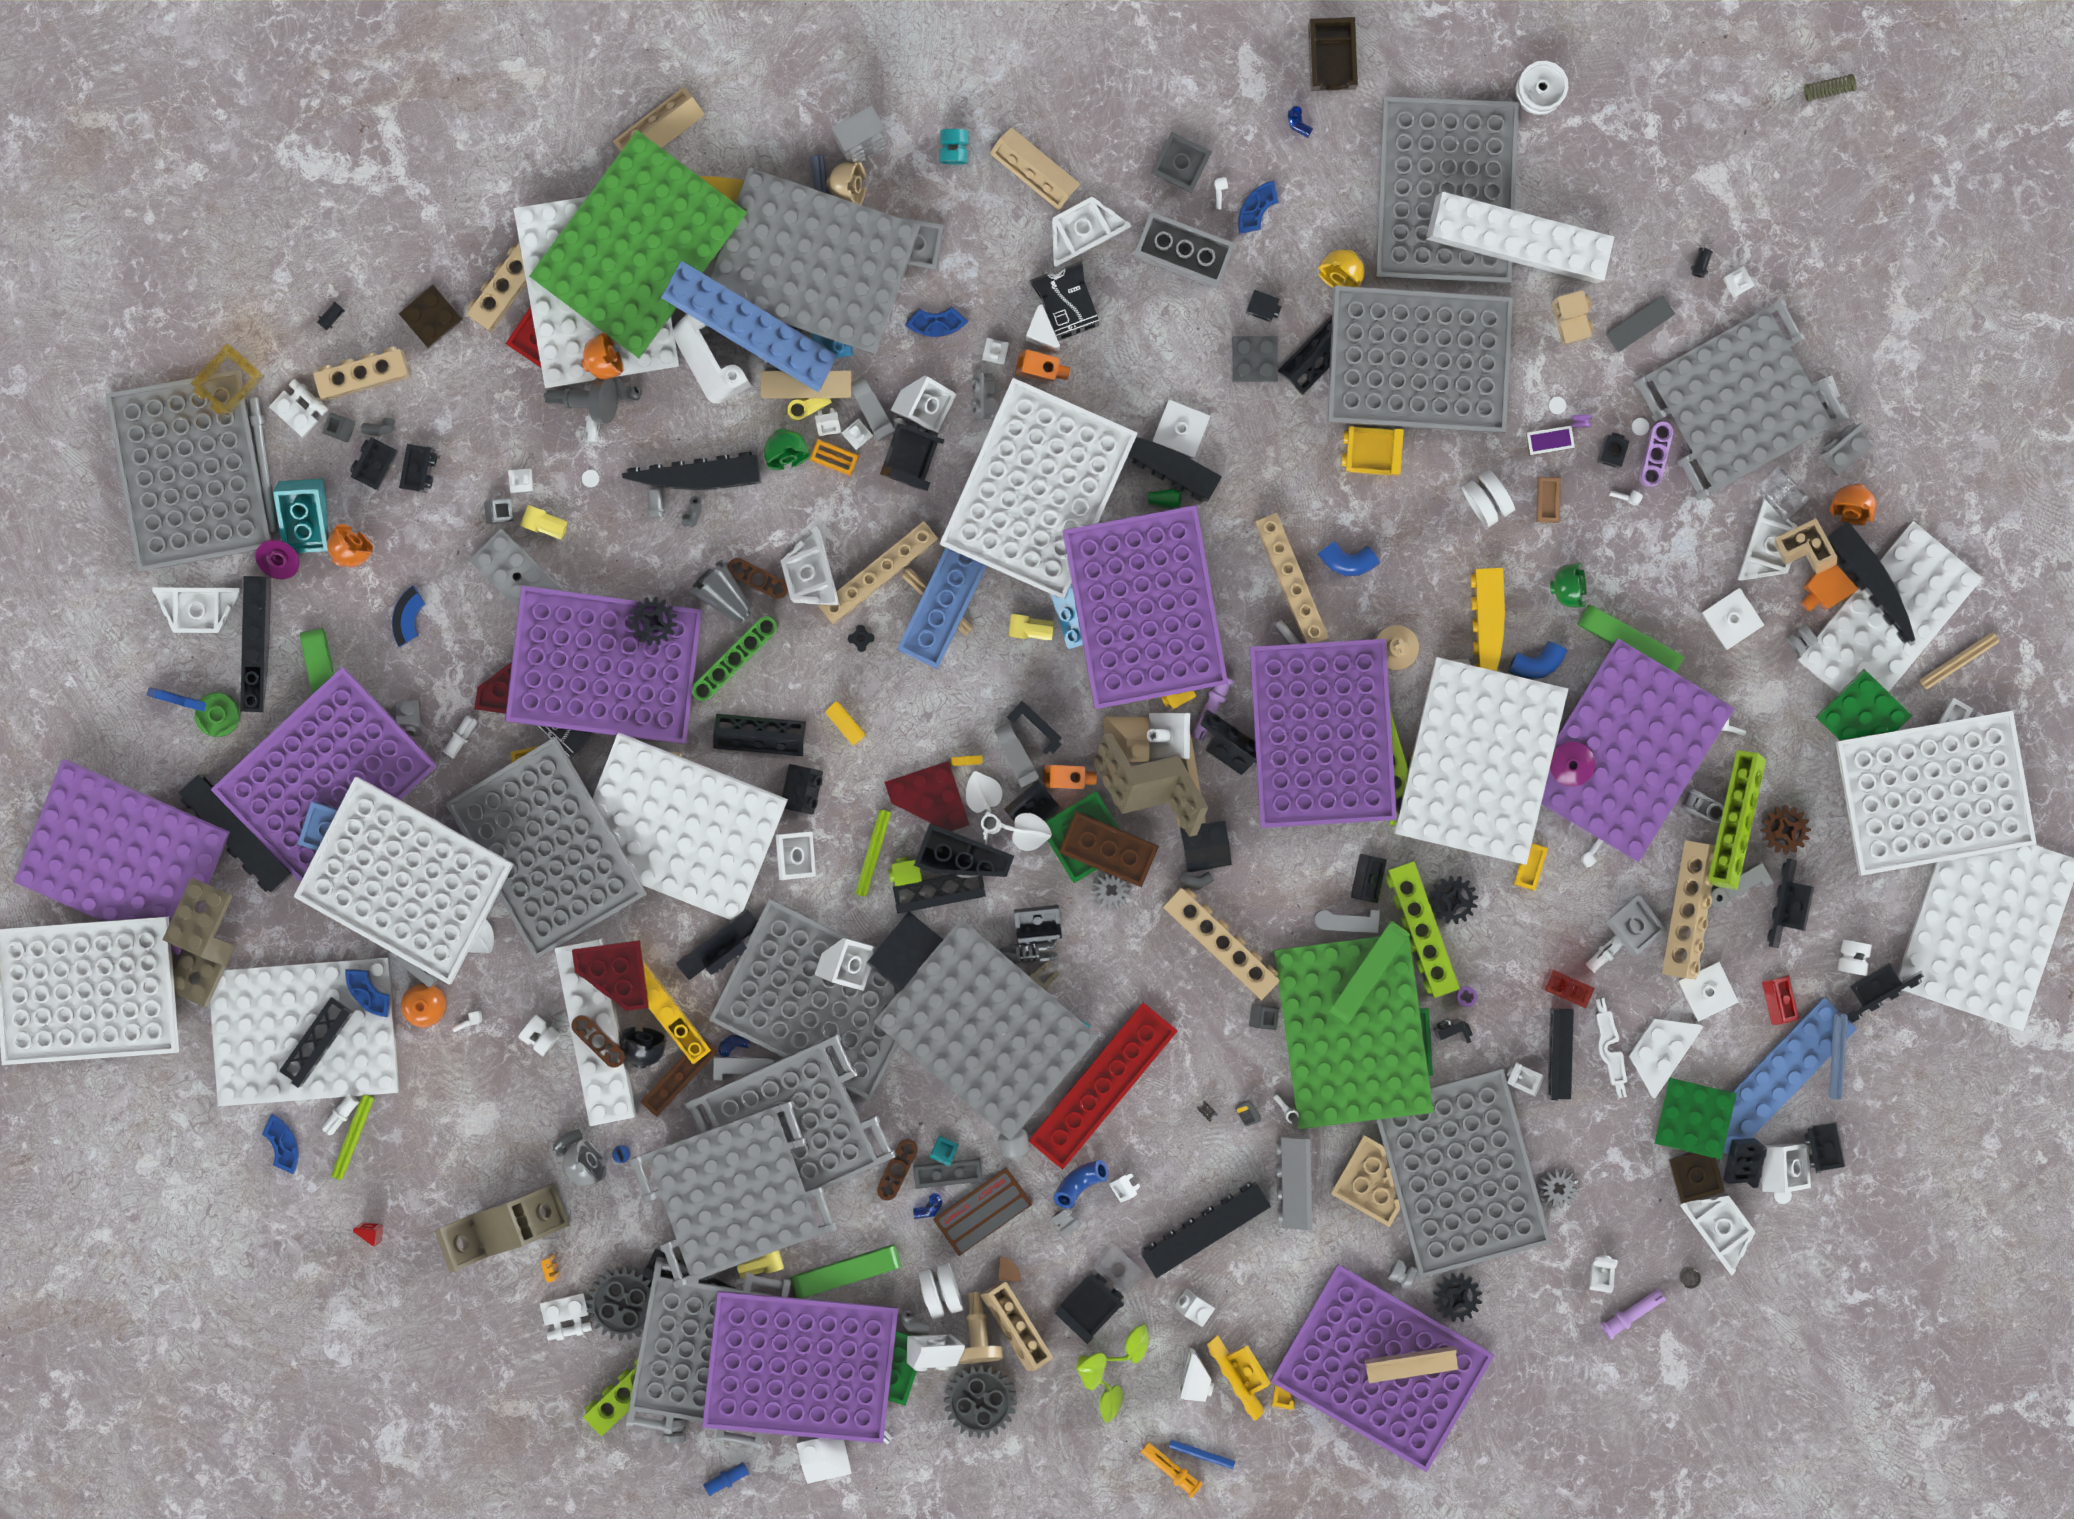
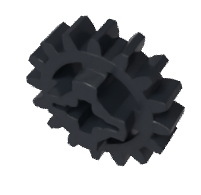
[627,597,677,646]
[1429,875,1478,924]
[1433,1272,1482,1322]

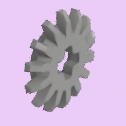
[1091,872,1132,910]
[1538,1168,1579,1209]

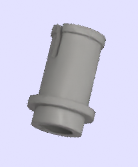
[647,489,666,518]

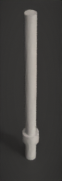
[249,398,277,533]

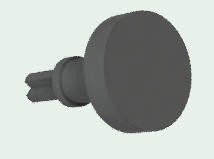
[544,378,618,423]

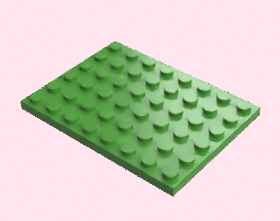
[529,130,747,359]
[1274,936,1434,1129]

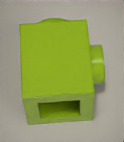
[888,856,923,886]

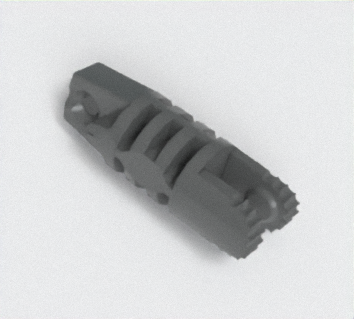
[999,941,1058,964]

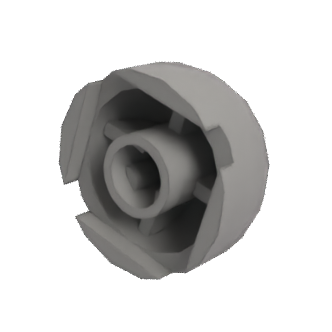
[563,1140,606,1186]

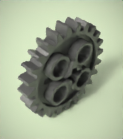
[586,1266,651,1341]
[944,1364,1017,1439]

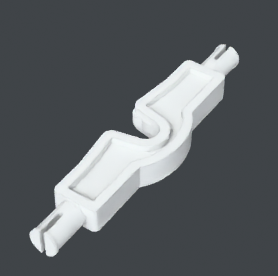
[1595,997,1627,1098]

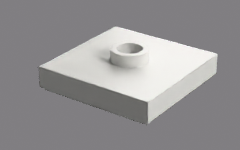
[1152,400,1210,458]
[1701,588,1764,650]
[1678,961,1738,1022]

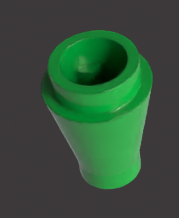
[1148,488,1181,510]

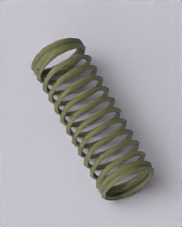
[1804,74,1857,102]

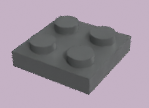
[1151,132,1212,193]
[1232,336,1278,382]

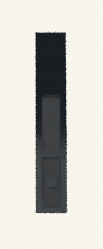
[1128,437,1222,503]
[622,452,761,490]
[1827,521,1915,646]
[240,576,272,712]

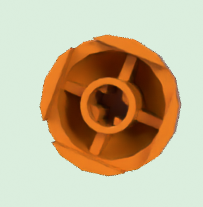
[581,333,624,380]
[1829,484,1877,526]
[327,524,374,568]
[401,983,447,1028]

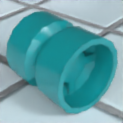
[939,129,969,165]

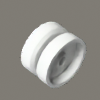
[1515,61,1568,115]
[1461,469,1515,528]
[918,1263,963,1320]

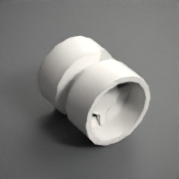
[1837,939,1872,976]
[518,1014,561,1057]

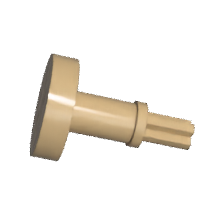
[1375,625,1419,670]
[958,1292,1003,1364]

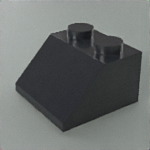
[1180,821,1232,872]

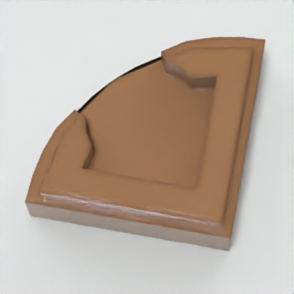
[998,1256,1021,1282]

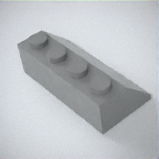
[1276,1135,1312,1230]

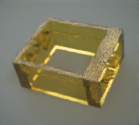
[190,343,264,416]

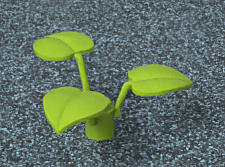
[1075,1323,1149,1423]

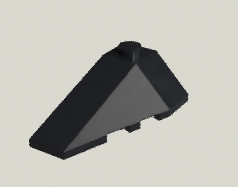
[914,823,1014,877]

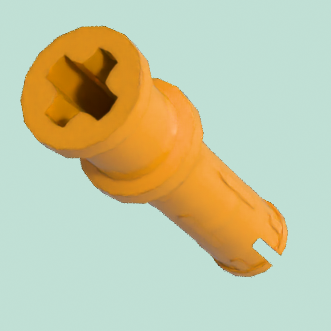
[1140,1442,1203,1498]

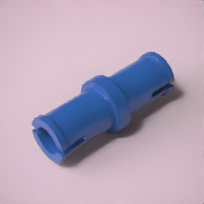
[703,1462,749,1496]

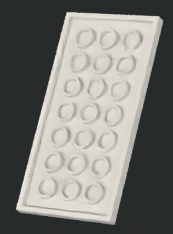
[1797,521,1983,694]

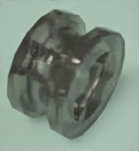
[1196,1100,1218,1122]
[1679,1267,1701,1289]

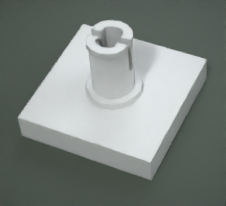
[1147,713,1190,759]

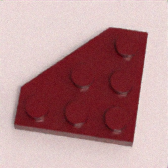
[474,662,512,714]
[884,761,970,831]
[572,940,649,1011]

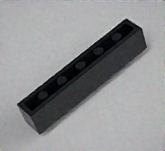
[179,774,293,893]
[1141,1181,1271,1279]

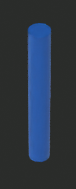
[1168,1439,1235,1470]

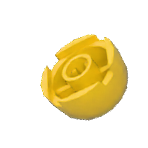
[1318,249,1364,288]

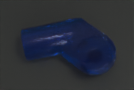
[1287,106,1313,138]
[718,1035,750,1057]
[913,1193,943,1219]

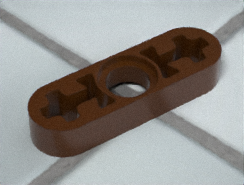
[727,558,788,599]
[571,1015,626,1068]
[877,1139,918,1201]

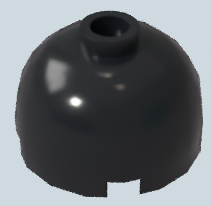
[621,1027,666,1068]

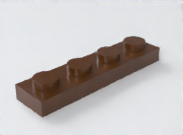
[641,1035,719,1117]

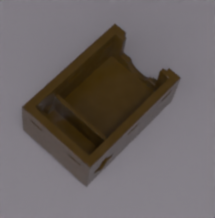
[1308,17,1358,91]

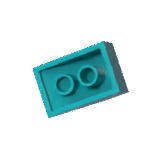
[273,478,328,553]

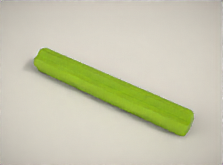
[855,809,891,897]
[331,1094,374,1180]

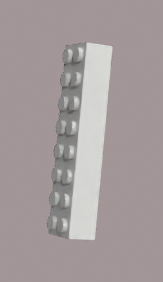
[1426,192,1614,284]
[555,938,637,1126]

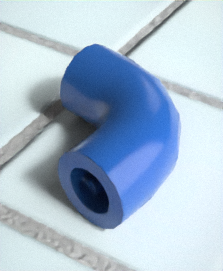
[1318,541,1380,576]
[1508,641,1568,680]
[1054,1160,1109,1209]

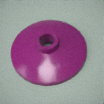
[255,540,300,579]
[1550,741,1595,787]

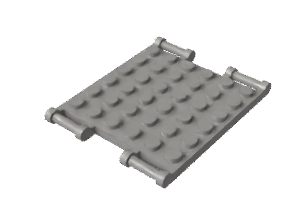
[1633,299,1849,501]
[684,1033,897,1191]
[629,1100,838,1288]
[626,1257,791,1449]

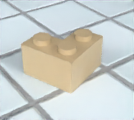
[1551,290,1594,346]
[1775,518,1837,574]

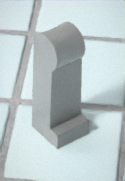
[851,376,895,442]
[994,722,1039,788]
[1711,862,1773,908]
[1314,909,1380,933]
[713,1056,776,1081]

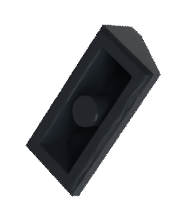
[1351,854,1387,903]

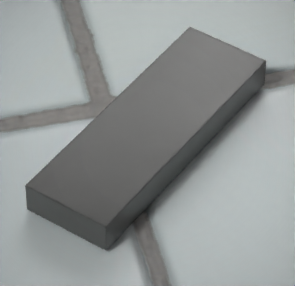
[1606,296,1675,353]
[913,1158,983,1189]

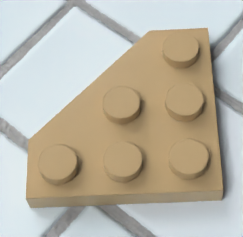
[1330,1134,1401,1227]

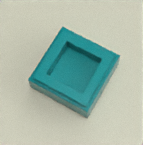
[929,1136,959,1166]

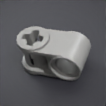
[1681,788,1724,823]

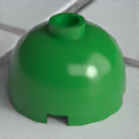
[763,429,809,470]
[1550,563,1587,608]

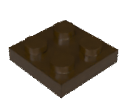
[399,285,463,349]
[1668,1153,1725,1204]

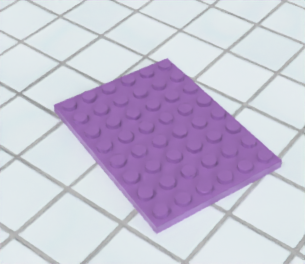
[1062,505,1228,709]
[505,586,702,744]
[1541,638,1735,862]
[1249,639,1397,828]
[211,666,438,883]
[14,759,230,955]
[1270,1264,1494,1472]
[702,1291,898,1443]

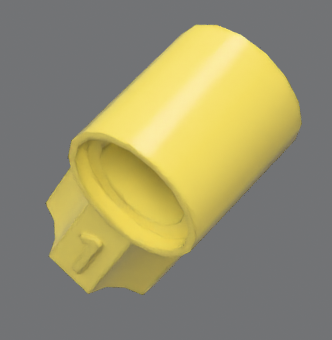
[787,398,832,422]
[520,505,569,540]
[1008,614,1054,640]
[737,1250,784,1278]

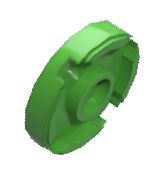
[194,692,240,737]

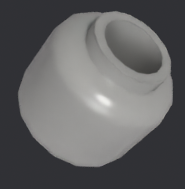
[998,1129,1030,1161]

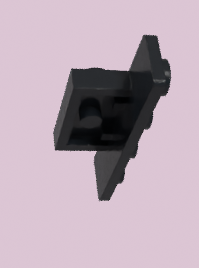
[1200,709,1256,775]
[1767,858,1814,948]
[676,909,758,980]
[1846,963,1924,1023]

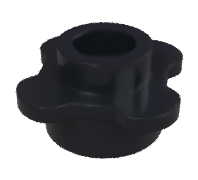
[848,625,875,652]

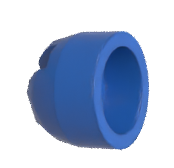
[612,1145,631,1163]

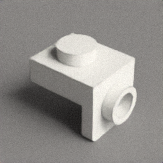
[1507,1062,1545,1097]
[1589,1255,1618,1293]
[1174,1289,1215,1327]

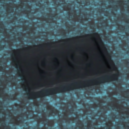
[866,911,943,991]

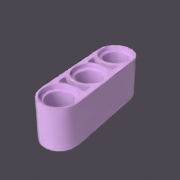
[1639,422,1673,487]

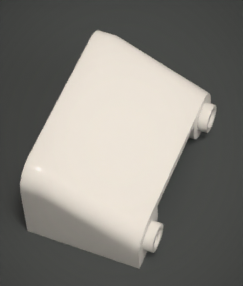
[673,313,752,404]

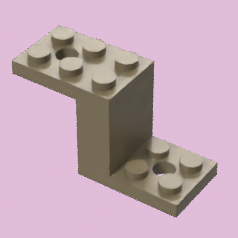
[1093,732,1208,837]
[162,877,235,1008]
[434,1183,570,1273]

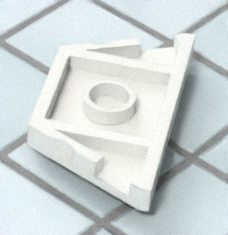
[1052,197,1132,268]
[1737,497,1798,581]
[781,527,839,605]
[152,587,241,633]
[1628,1018,1703,1098]
[1679,1195,1755,1276]

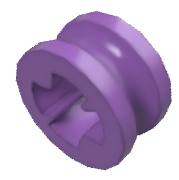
[1572,415,1592,428]
[1456,986,1477,1007]

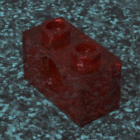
[1541,969,1595,1009]

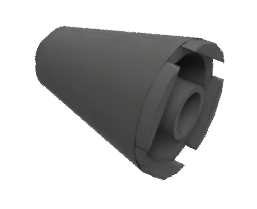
[689,560,751,622]

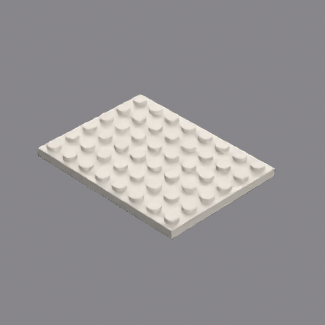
[514,197,679,388]
[940,378,1138,599]
[1394,657,1568,865]
[1835,711,2037,876]
[592,732,788,920]
[294,777,514,984]
[1897,845,2074,1031]
[0,917,179,1065]
[210,957,399,1106]

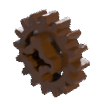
[1760,805,1811,854]

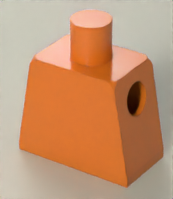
[1015,349,1070,382]
[1801,565,1859,612]
[1043,765,1097,789]

